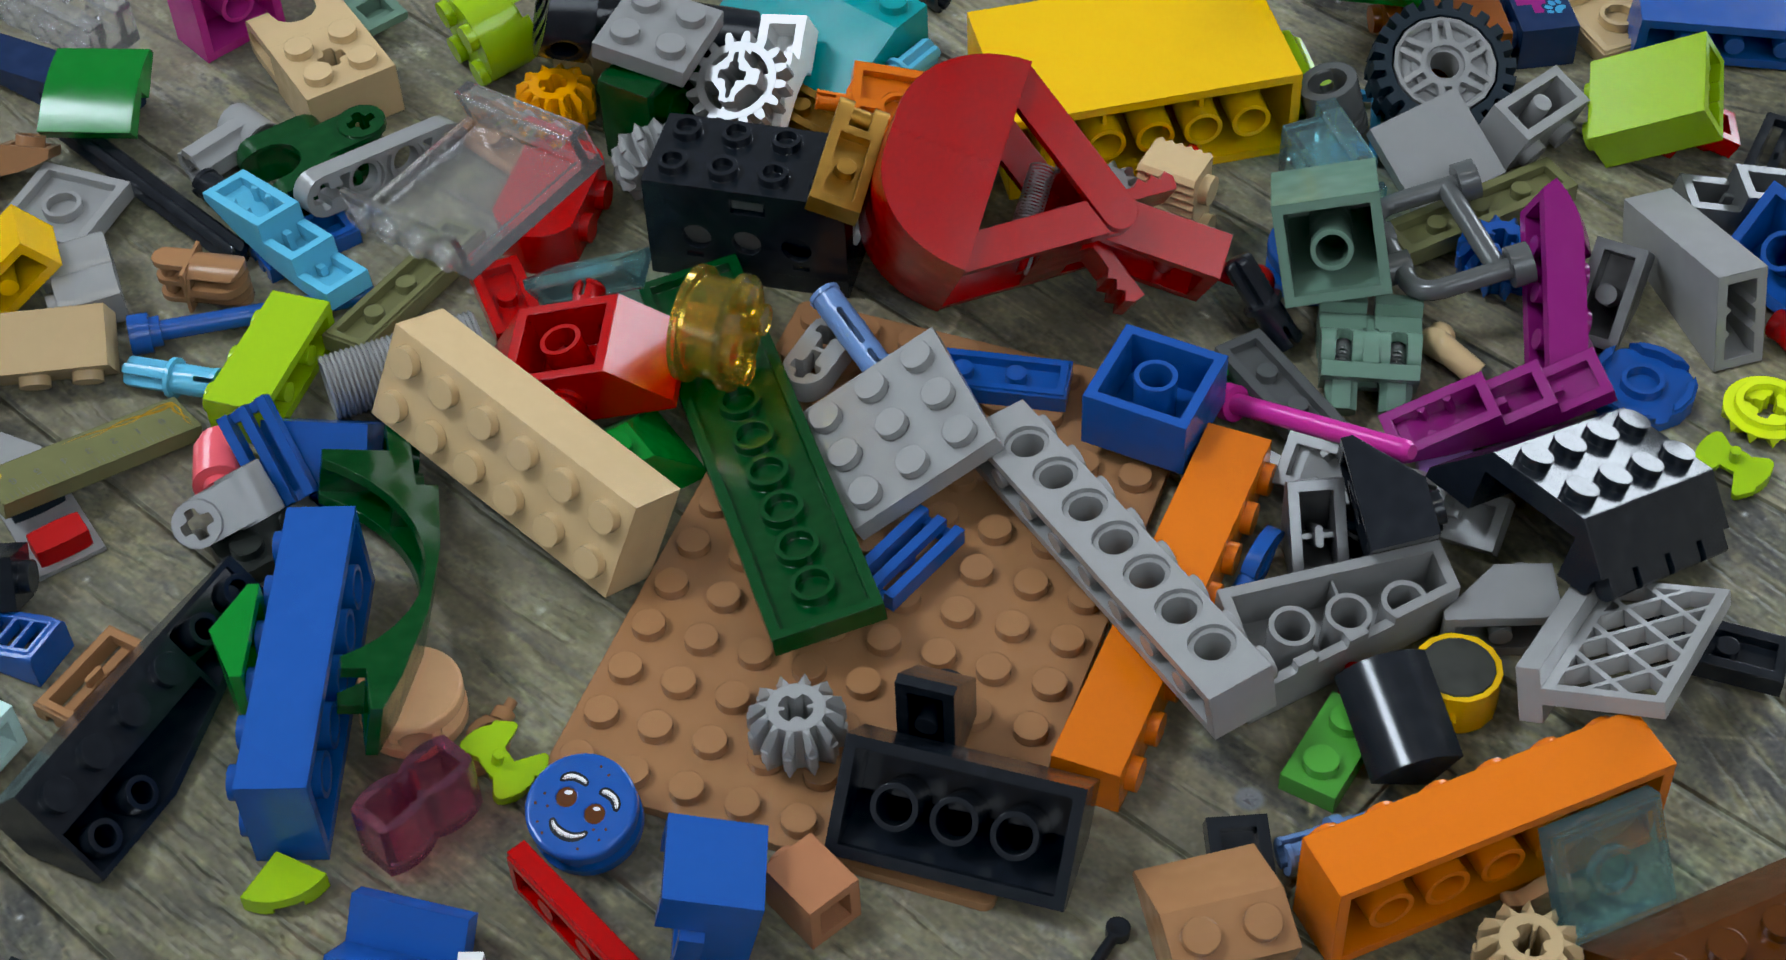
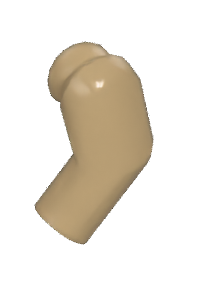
[1422,321,1486,379]

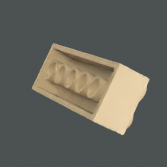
[371,308,681,598]

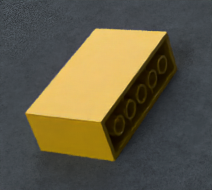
[967,0,1303,200]

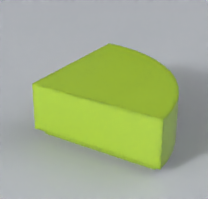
[240,851,331,915]

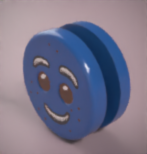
[525,753,645,876]

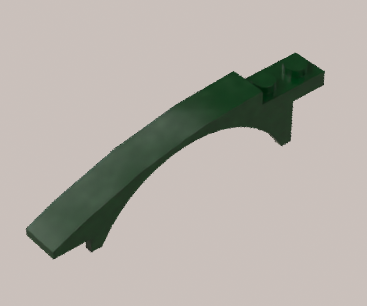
[318,424,440,755]

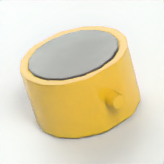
[1418,632,1504,734]

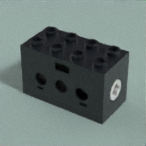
[641,113,866,298]

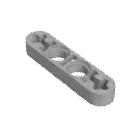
[293,115,467,218]

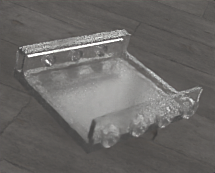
[338,81,604,280]

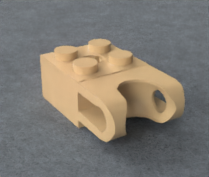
[245,0,405,127]

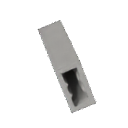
[1623,188,1768,372]

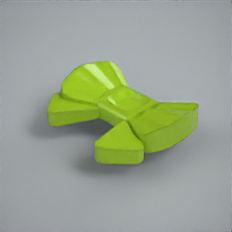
[1695,431,1774,500]
[459,720,549,805]

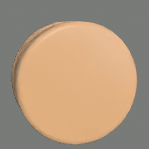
[355,646,469,759]

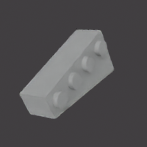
[1215,539,1461,725]

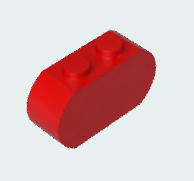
[495,137,613,274]

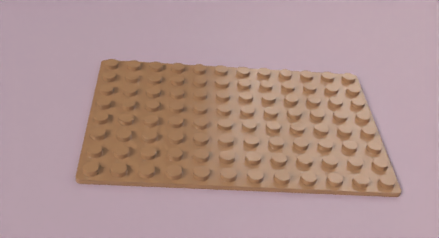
[548,301,1171,911]

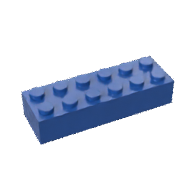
[225,506,375,861]

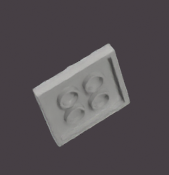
[803,327,1005,540]

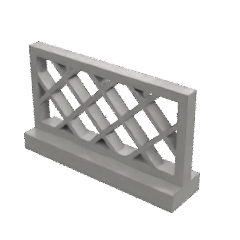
[1515,582,1731,724]

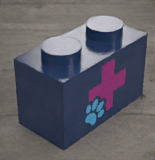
[1500,0,1580,70]

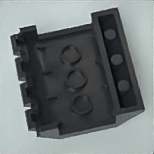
[1425,407,1729,602]

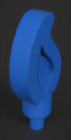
[1232,525,1285,586]

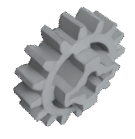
[686,31,794,126]

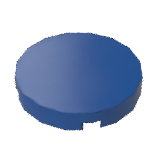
[1595,342,1698,431]

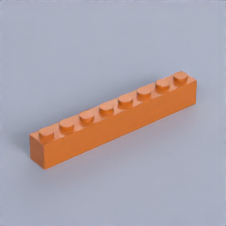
[1050,422,1277,813]

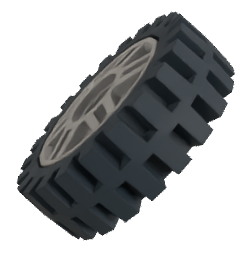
[1364,0,1517,125]

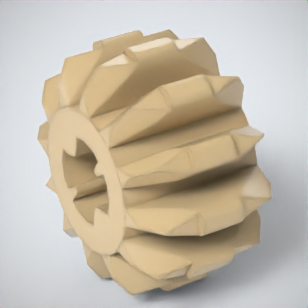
[1470,900,1584,960]

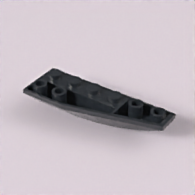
[0,555,264,884]

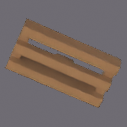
[33,625,142,728]

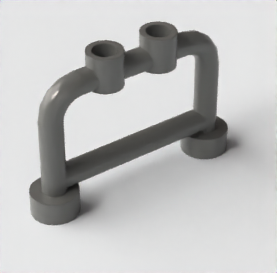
[1381,158,1538,301]

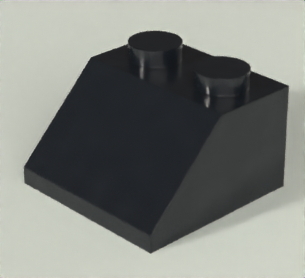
[1336,435,1448,556]

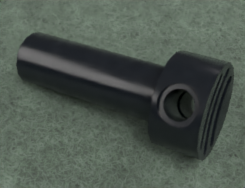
[532,0,761,63]

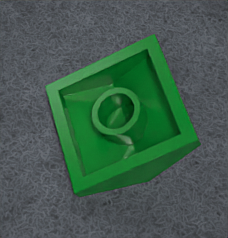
[209,584,267,715]

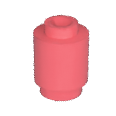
[192,426,240,495]

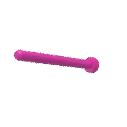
[1217,382,1417,462]

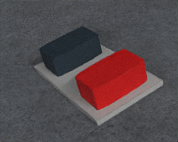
[0,493,107,582]

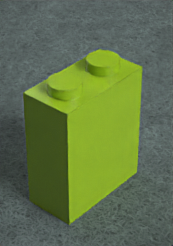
[1582,31,1724,168]

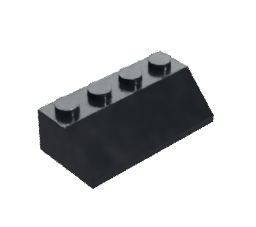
[825,724,1100,912]

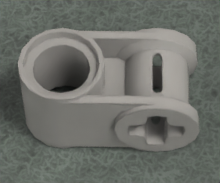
[171,458,286,549]

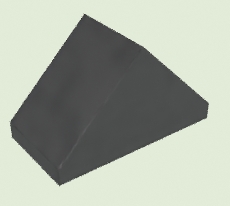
[1280,477,1349,574]

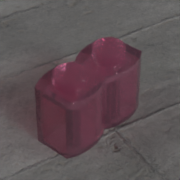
[351,735,483,877]

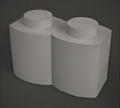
[43,231,129,323]

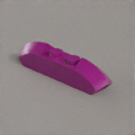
[1520,177,1595,368]

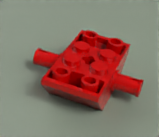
[494,278,690,420]

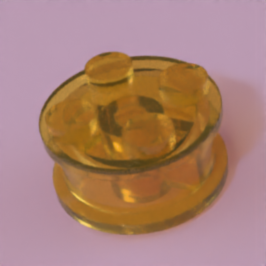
[666,264,773,392]

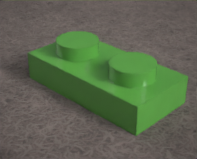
[1278,691,1364,813]

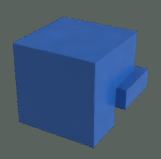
[654,813,769,960]

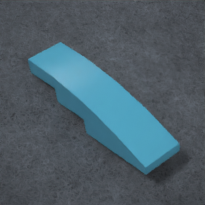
[202,169,373,311]

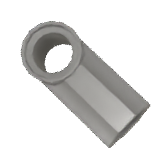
[177,103,276,182]

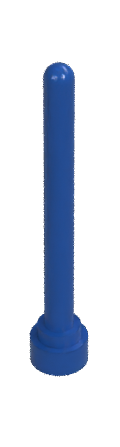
[126,286,375,356]

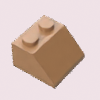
[1132,843,1302,960]

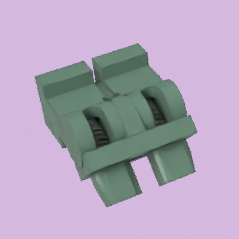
[1315,294,1424,417]

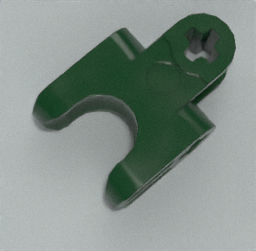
[236,105,387,217]

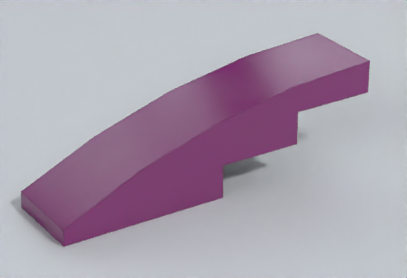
[1378,347,1618,464]

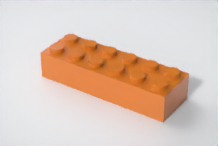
[1293,714,1677,960]

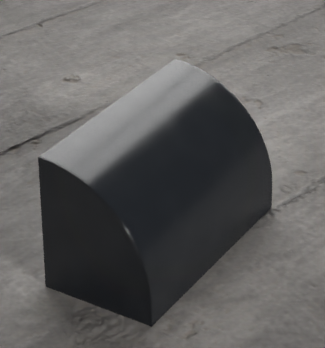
[1334,649,1464,785]

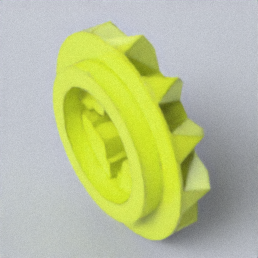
[1721,376,1786,448]

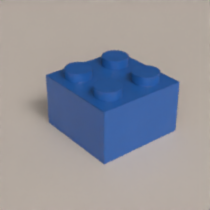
[1081,324,1229,475]

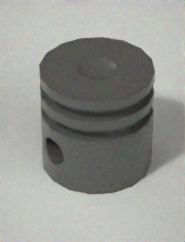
[1301,62,1368,146]

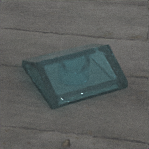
[523,246,651,305]

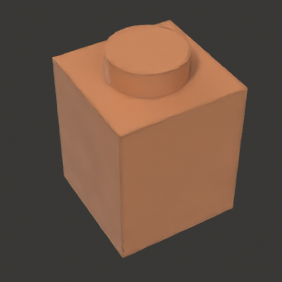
[765,832,861,950]

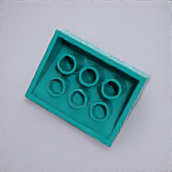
[720,0,928,94]

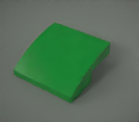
[36,48,153,139]

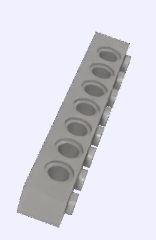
[975,399,1278,740]

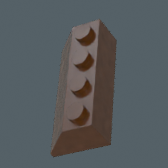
[1579,857,1786,960]

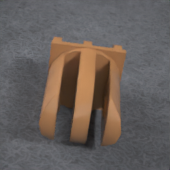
[151,241,255,313]

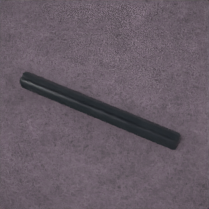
[59,138,250,262]

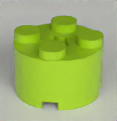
[435,0,536,87]

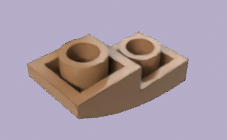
[0,133,61,176]

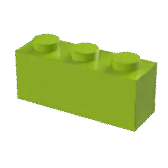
[202,290,335,444]

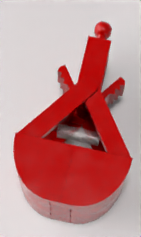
[858,53,1275,315]

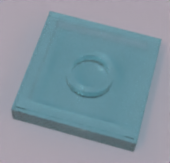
[1538,785,1678,945]

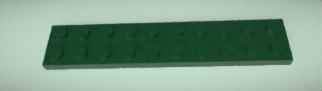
[637,253,888,656]

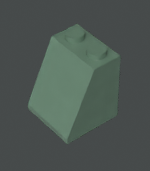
[1271,157,1393,309]

